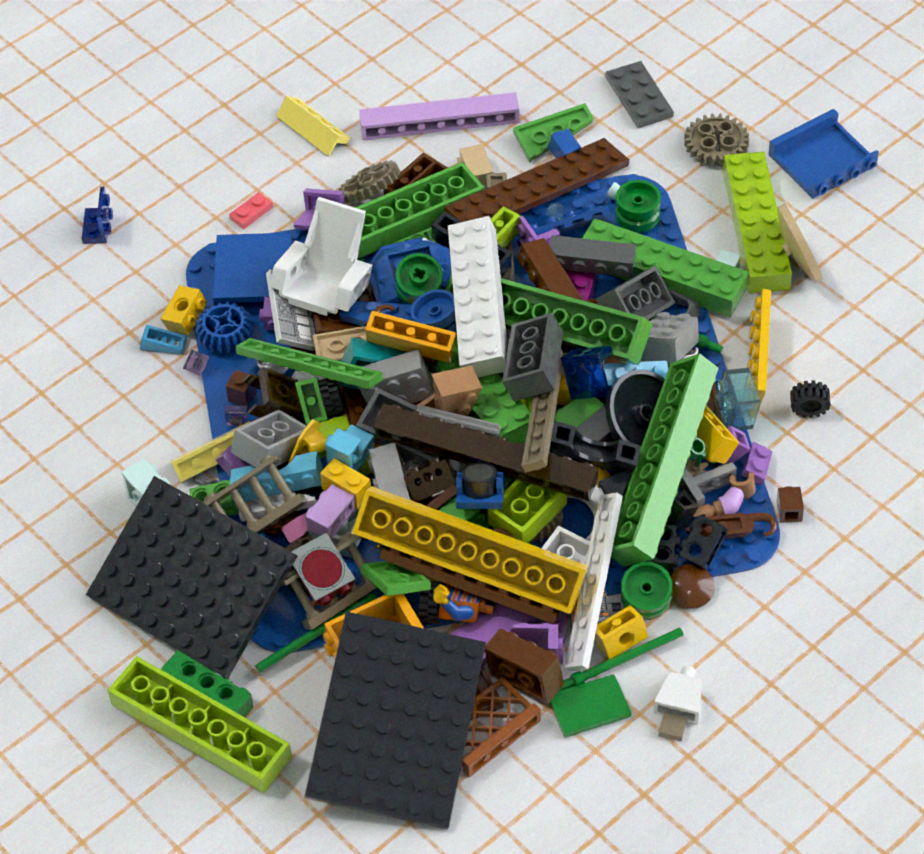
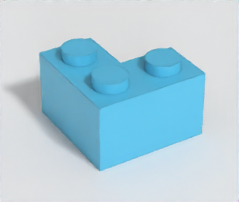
[325,425,375,472]

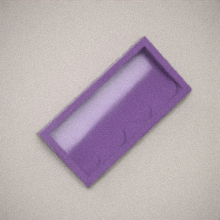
[451,592,541,668]

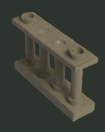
[204,455,308,534]
[281,532,377,629]

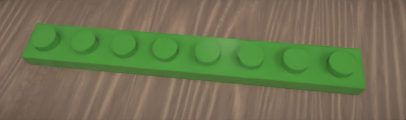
[236,338,383,389]

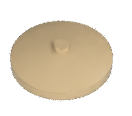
[777,204,823,282]

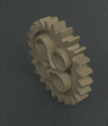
[684,113,749,167]
[338,160,401,204]

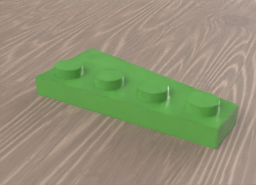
[513,103,594,162]

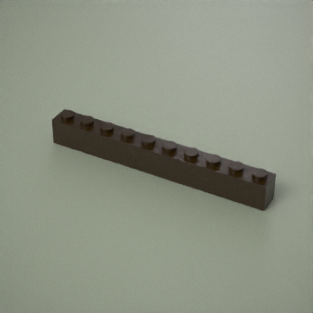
[373,404,598,501]

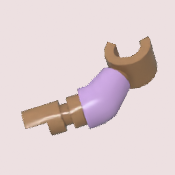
[693,472,756,517]

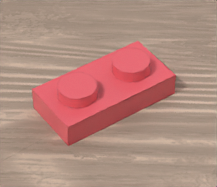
[229,192,273,230]

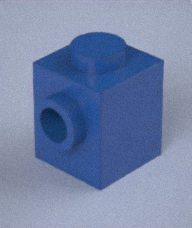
[547,128,581,158]

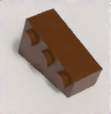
[383,152,448,195]

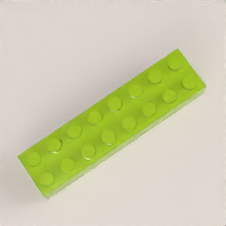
[723,152,792,294]
[107,656,292,793]

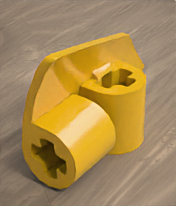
[288,419,326,464]

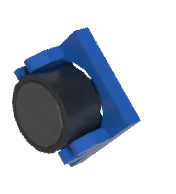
[456,462,506,509]

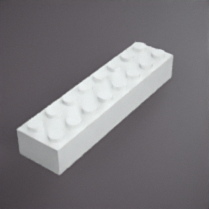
[448,216,508,377]

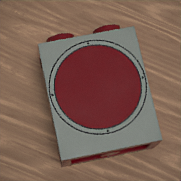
[291,533,355,608]

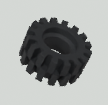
[318,378,346,418]
[790,380,831,418]
[418,582,441,624]

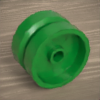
[615,180,661,233]
[395,253,443,305]
[621,562,672,620]

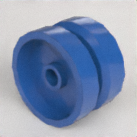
[410,290,457,335]

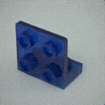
[81,186,113,244]
[560,346,613,399]

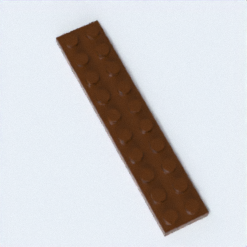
[445,138,630,222]

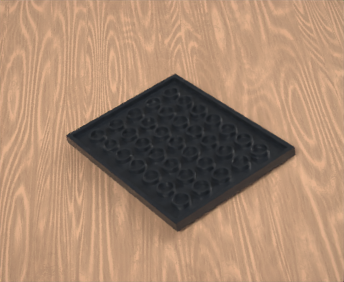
[86,476,298,678]
[304,611,486,830]

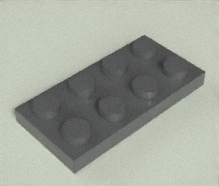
[605,61,674,129]

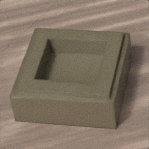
[658,712,687,741]

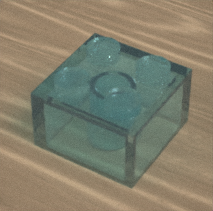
[715,368,761,431]

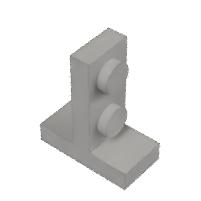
[679,462,737,506]

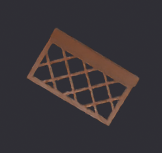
[461,677,541,778]

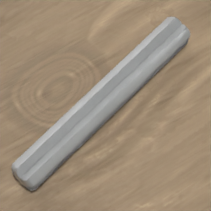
[416,405,501,437]

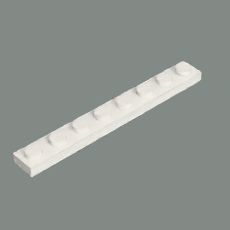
[565,493,623,671]

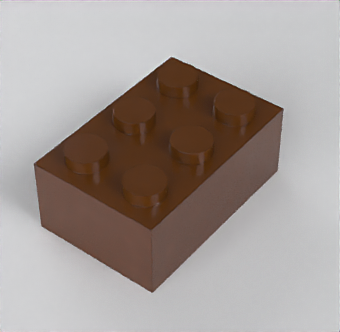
[484,628,564,704]

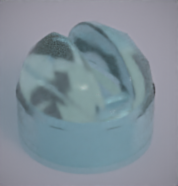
[546,203,564,220]

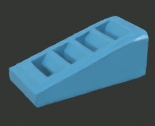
[139,324,187,354]

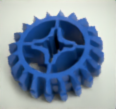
[196,301,253,354]

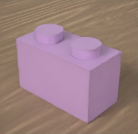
[305,484,356,539]

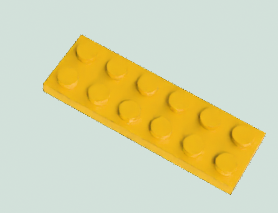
[745,289,771,417]

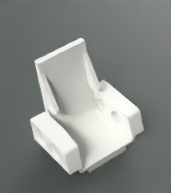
[270,197,372,316]

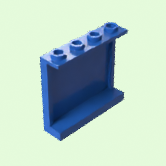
[768,108,879,199]
[213,232,295,306]

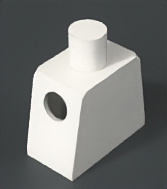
[654,666,702,725]

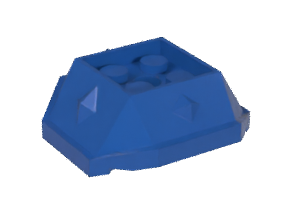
[369,237,452,304]

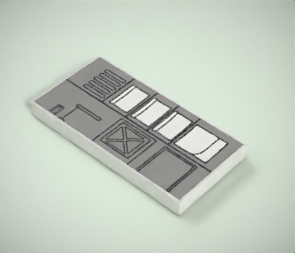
[266,269,315,351]

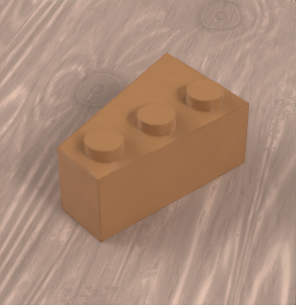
[432,366,482,416]

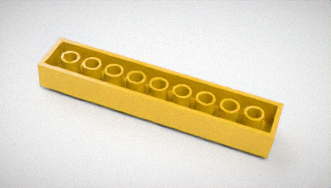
[352,486,589,614]

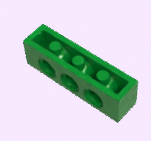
[161,650,254,717]

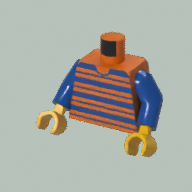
[433,568,495,623]

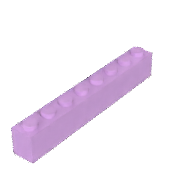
[359,92,520,140]

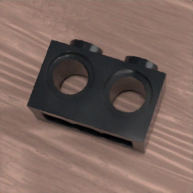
[679,514,728,571]
[646,525,680,576]

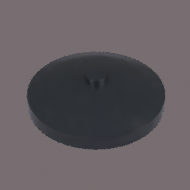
[605,370,665,446]

